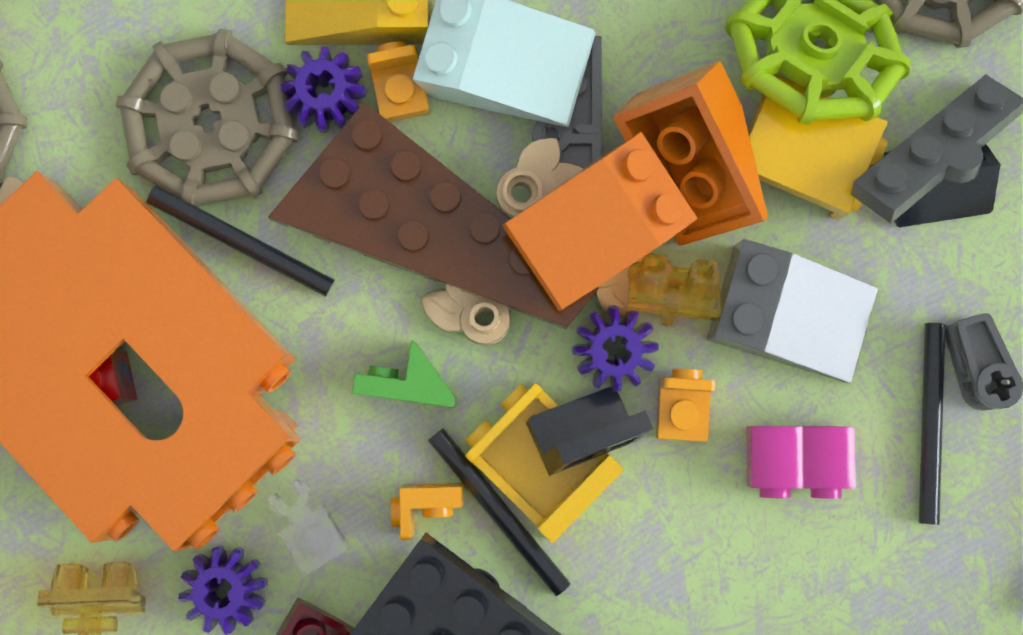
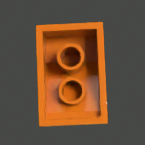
[612,60,768,246]
[502,132,698,311]

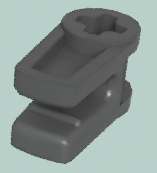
[945,313,1023,411]

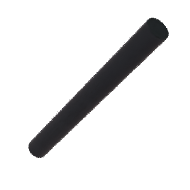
[146,185,335,297]
[919,323,946,525]
[428,428,571,597]

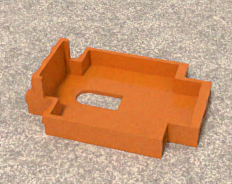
[0,171,301,551]

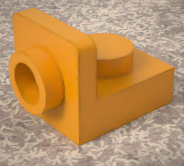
[366,41,430,122]
[656,369,715,442]
[390,483,464,540]

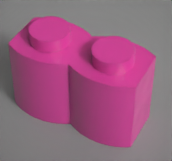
[746,426,856,499]

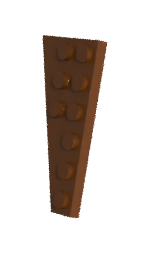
[268,102,599,329]

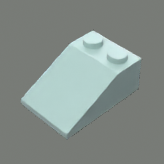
[412,0,596,128]

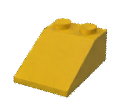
[285,0,432,45]

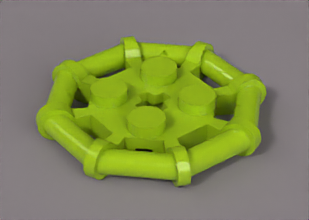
[725,0,911,125]

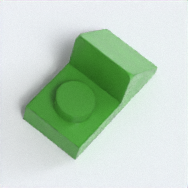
[352,340,457,408]

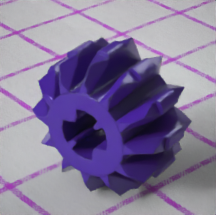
[280,46,367,133]
[572,305,659,392]
[178,545,268,635]

